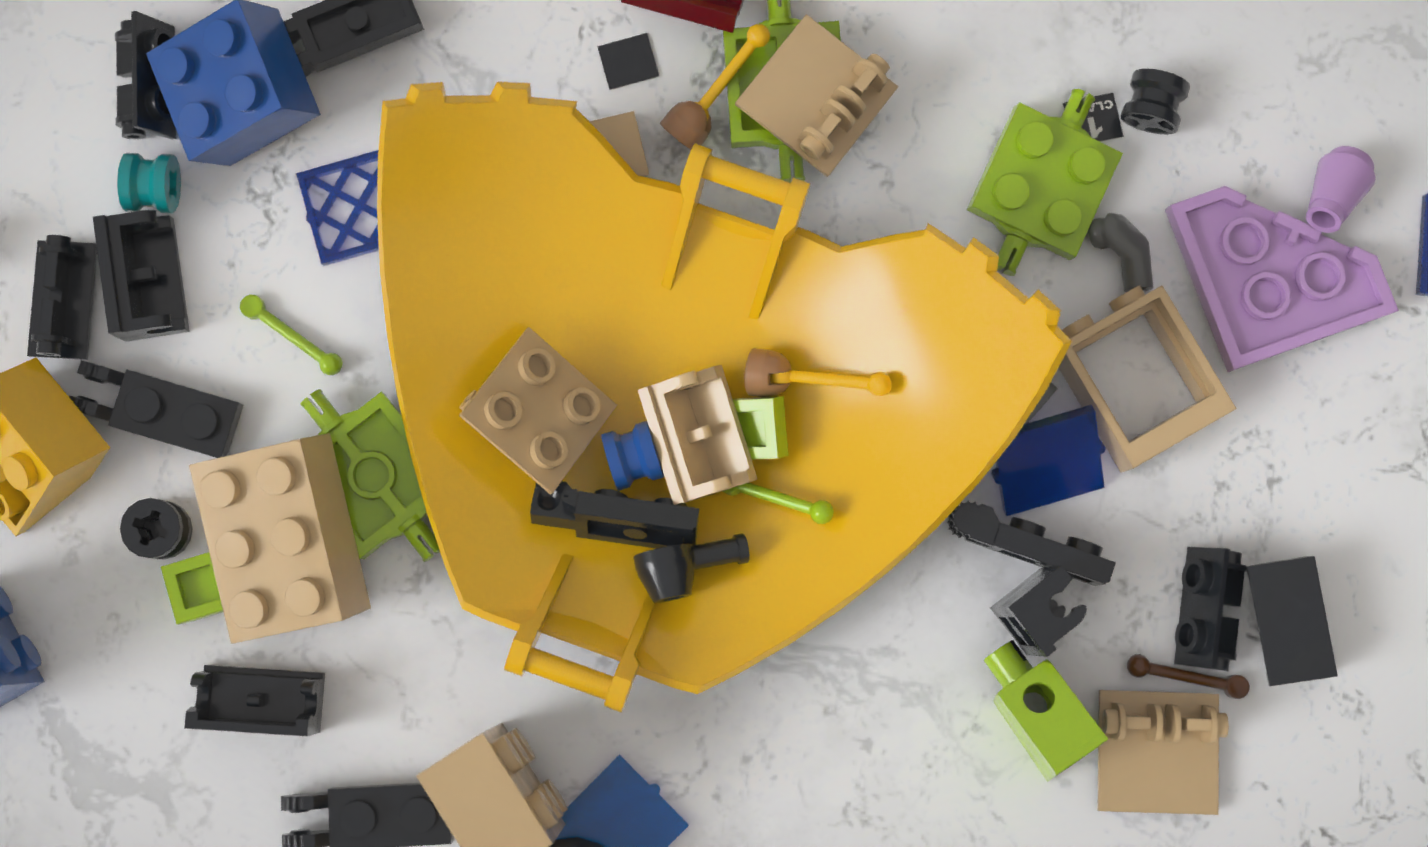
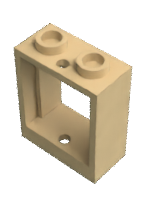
[1059,285,1237,473]

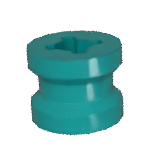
[117,153,181,214]

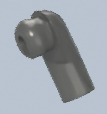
[1088,213,1153,292]

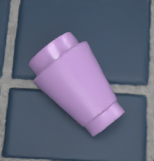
[1306,146,1375,233]

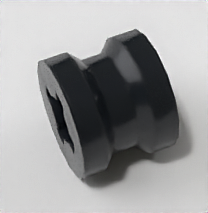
[1120,69,1190,135]
[120,498,193,560]

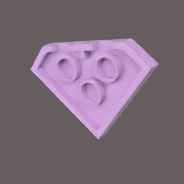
[1165,186,1399,372]

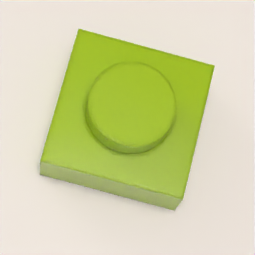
[733,396,789,460]
[161,552,223,624]

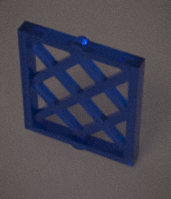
[296,150,379,266]

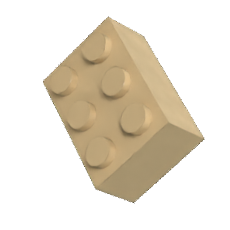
[189,433,371,644]
[416,723,568,847]

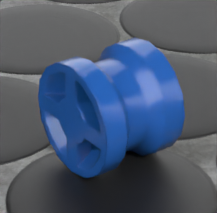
[601,421,664,491]

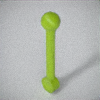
[240,295,342,375]
[723,483,834,524]

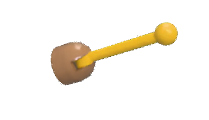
[660,24,770,150]
[745,348,892,397]

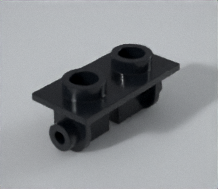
[115,11,176,139]
[27,235,97,360]
[1174,547,1246,672]

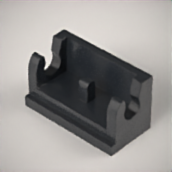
[93,210,190,342]
[1246,556,1338,686]
[990,565,1087,657]
[184,665,325,736]

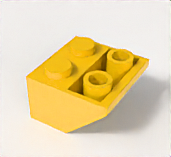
[0,357,111,537]

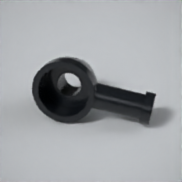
[633,533,750,603]

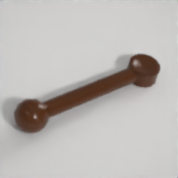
[1127,654,1250,699]

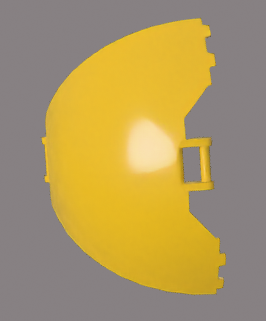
[377,82,1072,713]

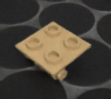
[735,14,899,177]
[459,327,617,494]
[1097,690,1229,815]

